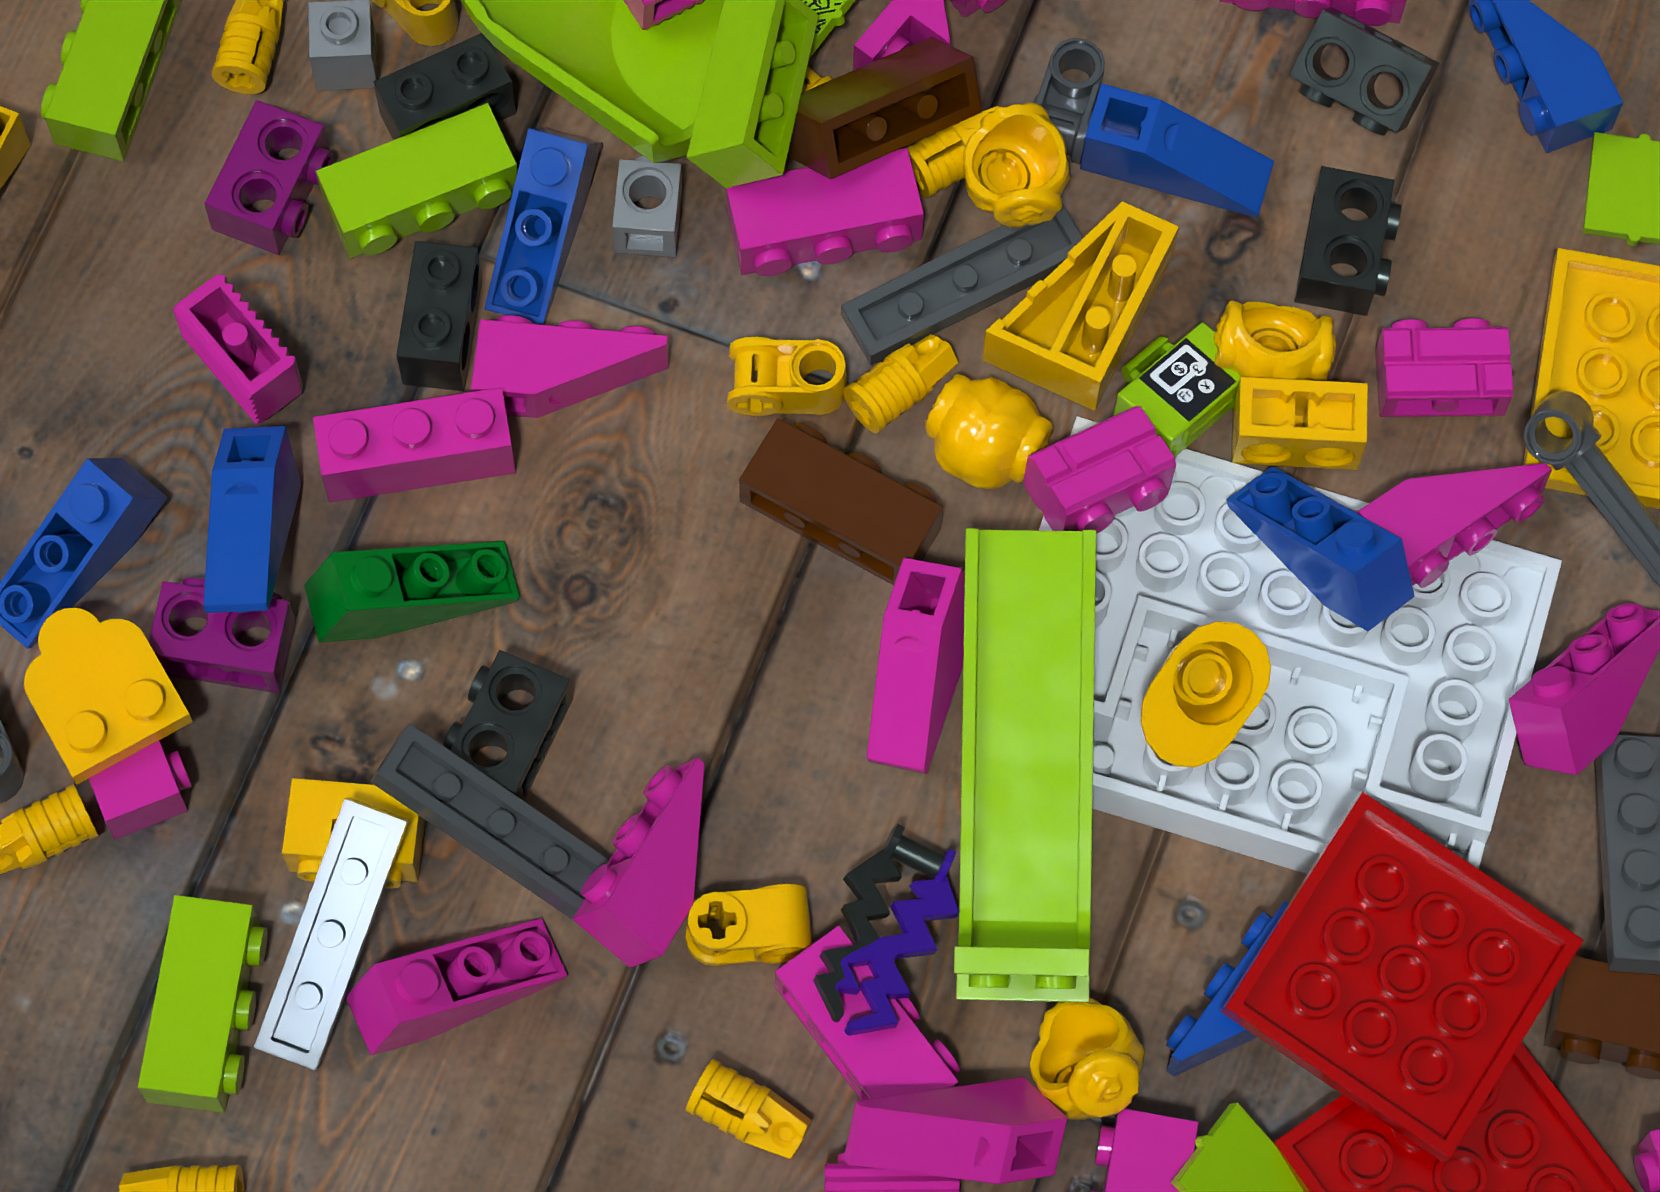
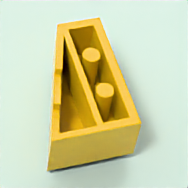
[982,201,1179,411]

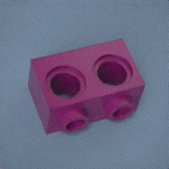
[204,100,333,255]
[149,578,296,694]

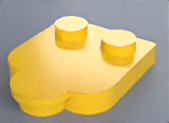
[24,608,193,785]

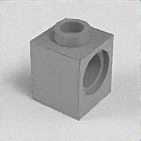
[308,0,377,91]
[612,156,683,257]

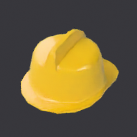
[1140,621,1271,767]

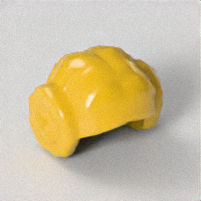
[963,102,1071,228]
[1214,300,1337,381]
[925,374,1053,490]
[1030,998,1145,1120]

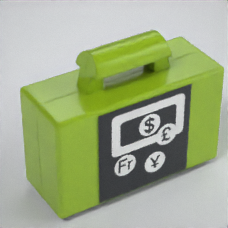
[1113,322,1241,459]

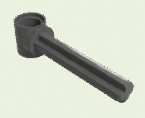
[1524,391,1660,587]

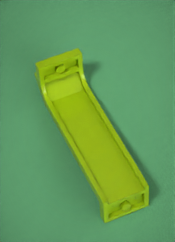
[954,528,1097,1002]

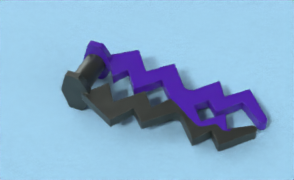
[813,824,959,1036]

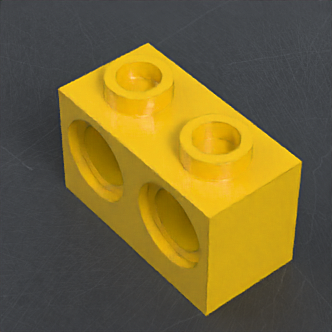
[1232,377,1368,470]

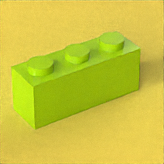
[41,0,182,162]
[686,0,819,188]
[316,103,518,259]
[138,895,268,1113]

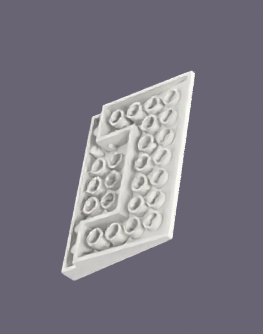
[1039,417,1562,874]

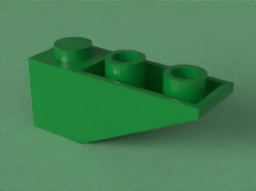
[304,541,520,643]

